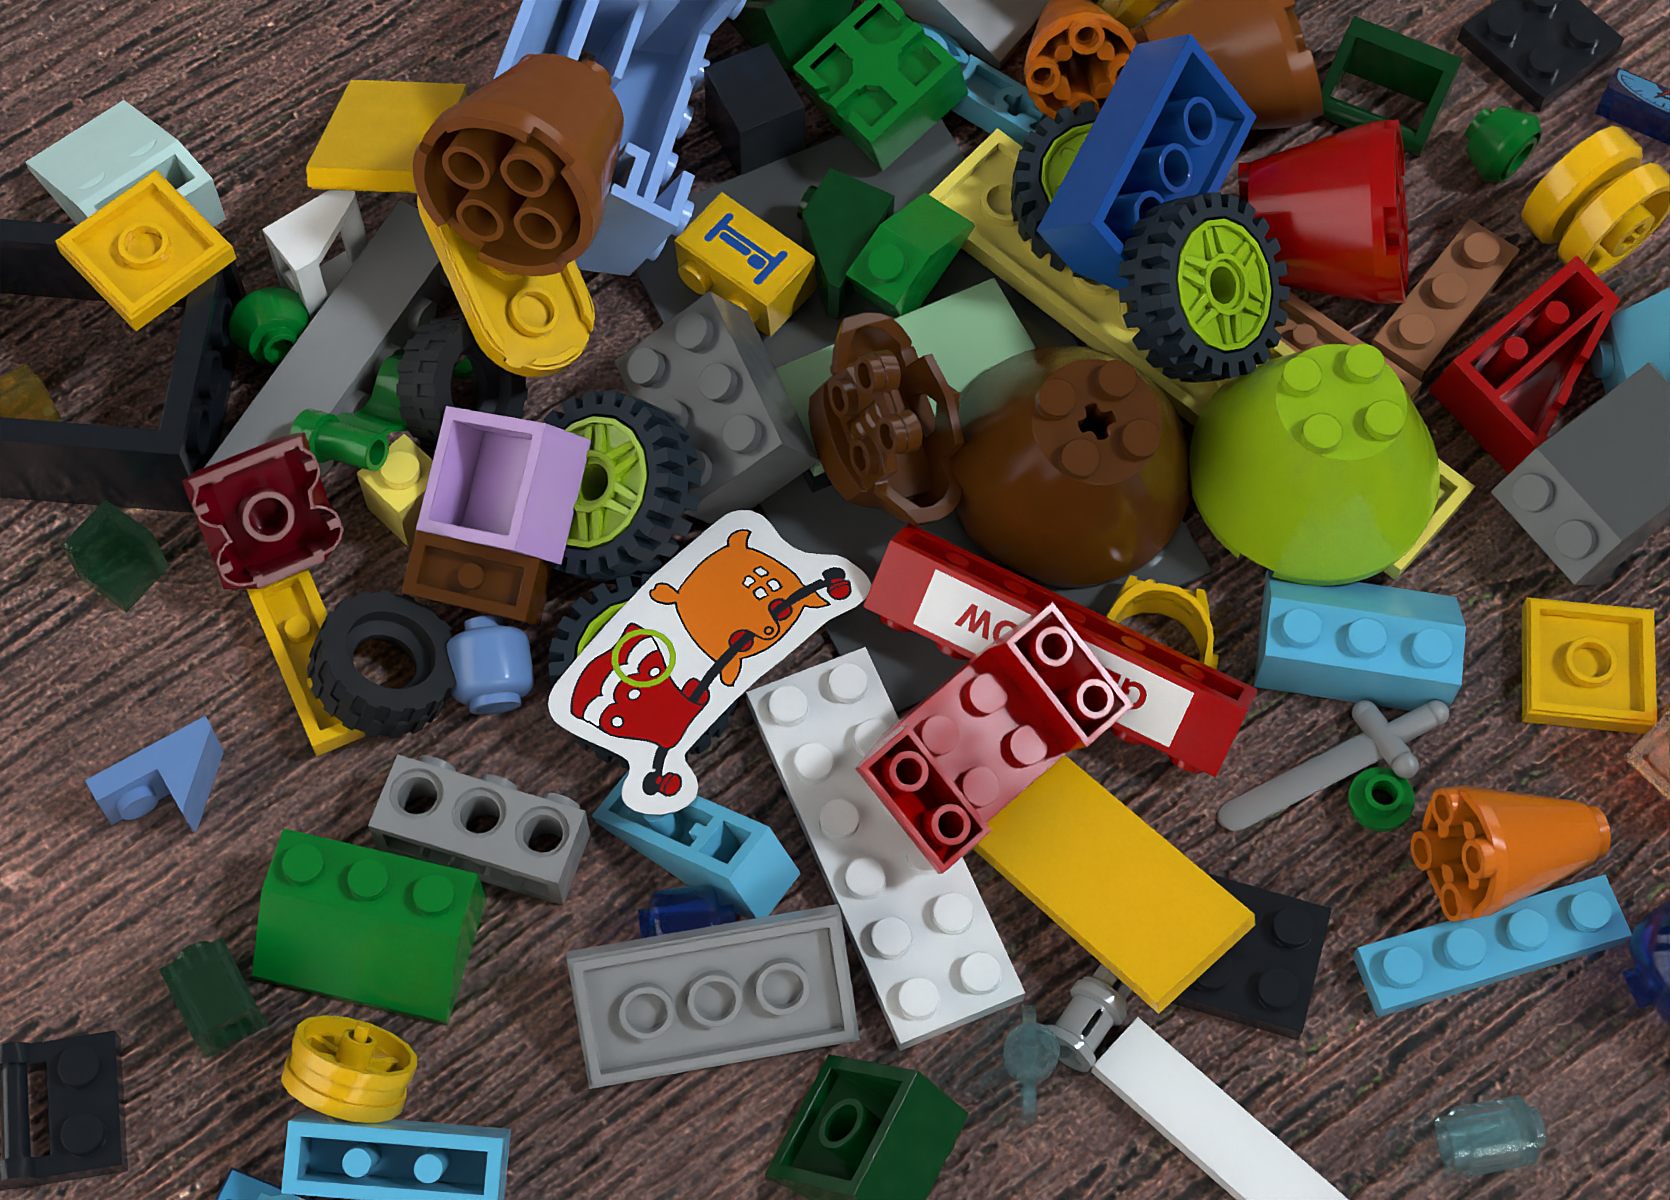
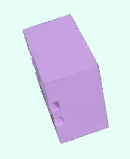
[416,406,591,565]

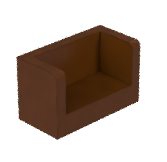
[401,530,554,626]

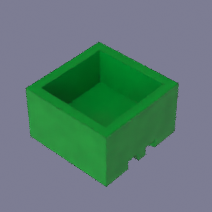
[793,0,969,172]

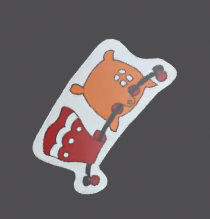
[548,510,872,815]

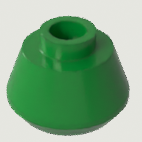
[1464,106,1542,183]
[228,287,311,366]

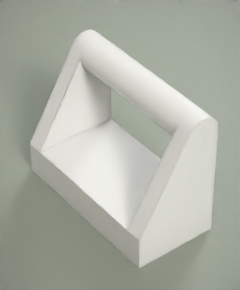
[262,190,368,321]

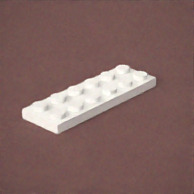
[746,647,1025,1051]

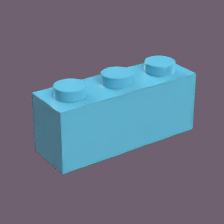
[281,1112,511,1200]

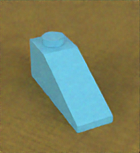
[592,769,801,919]

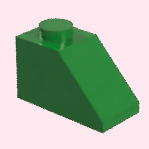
[845,192,975,318]

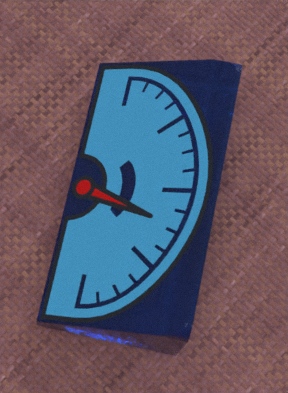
[1595,67,1670,145]

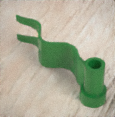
[290,354,474,471]

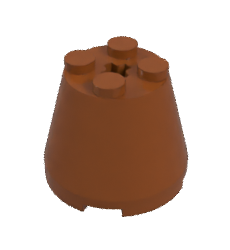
[1129,0,1324,131]
[413,53,624,276]

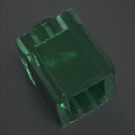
[159,937,269,1058]

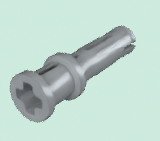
[1039,963,1132,1072]

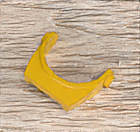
[1105,575,1219,670]

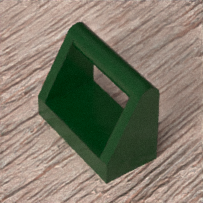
[1318,16,1463,157]

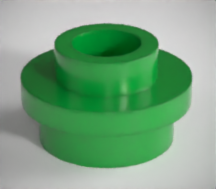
[1348,767,1415,832]

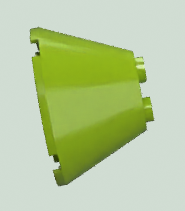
[1189,344,1440,586]

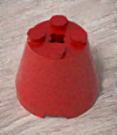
[1238,119,1409,304]

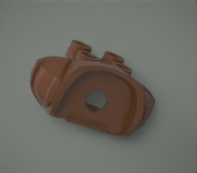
[808,313,964,526]

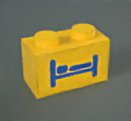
[674,192,817,338]

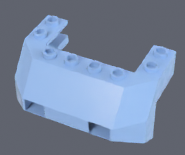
[493,0,746,276]

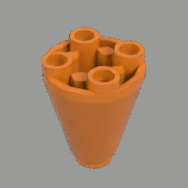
[1023,0,1137,120]
[1411,785,1611,922]

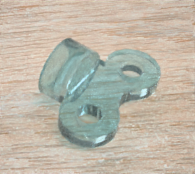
[1002,1005,1060,1124]

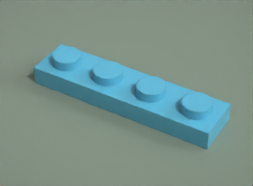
[1353,874,1632,1018]

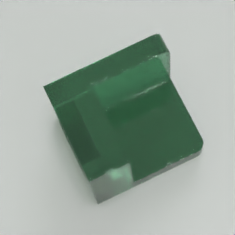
[63,500,169,613]

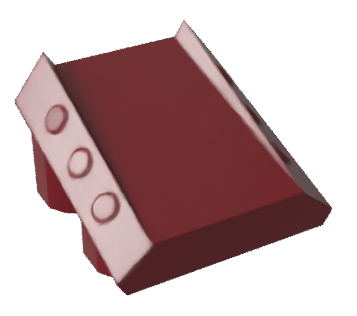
[182,432,344,589]

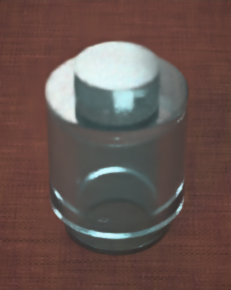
[1435,1095,1546,1177]

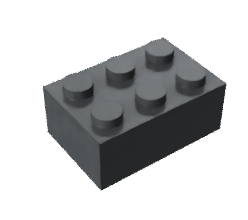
[614,291,820,524]

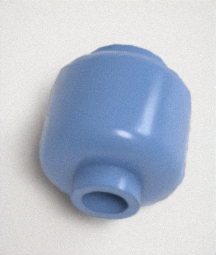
[447,615,534,714]

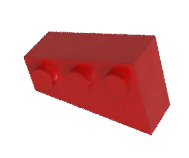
[1428,256,1620,474]

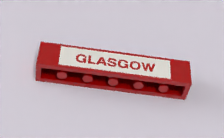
[863,523,1258,777]

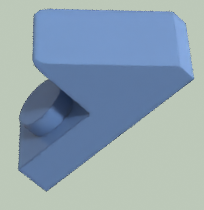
[85,716,224,833]

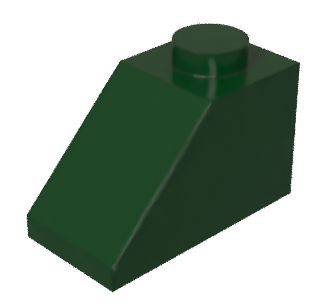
[797,168,895,320]

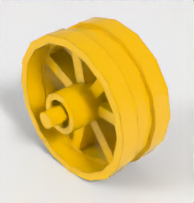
[281,1015,417,1123]

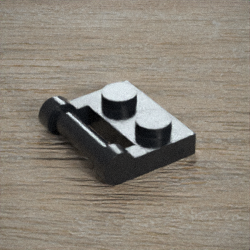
[0,1030,128,1189]

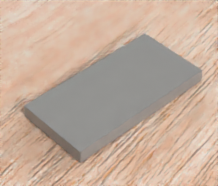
[566,904,860,1089]

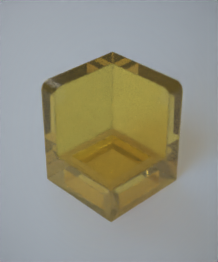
[0,363,61,422]

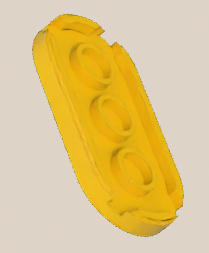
[417,193,595,377]

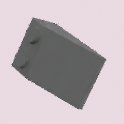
[1491,362,1670,585]

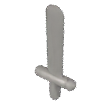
[1217,700,1449,831]

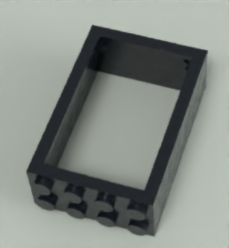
[0,219,246,513]

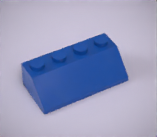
[1036,33,1257,291]

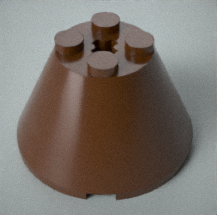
[951,346,1191,588]

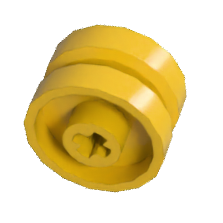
[1521,126,1670,276]

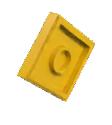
[55,170,237,331]
[1522,597,1657,735]

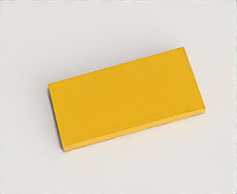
[306,80,467,193]
[972,755,1255,1014]

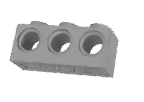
[368,754,590,906]

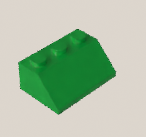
[252,828,487,1026]

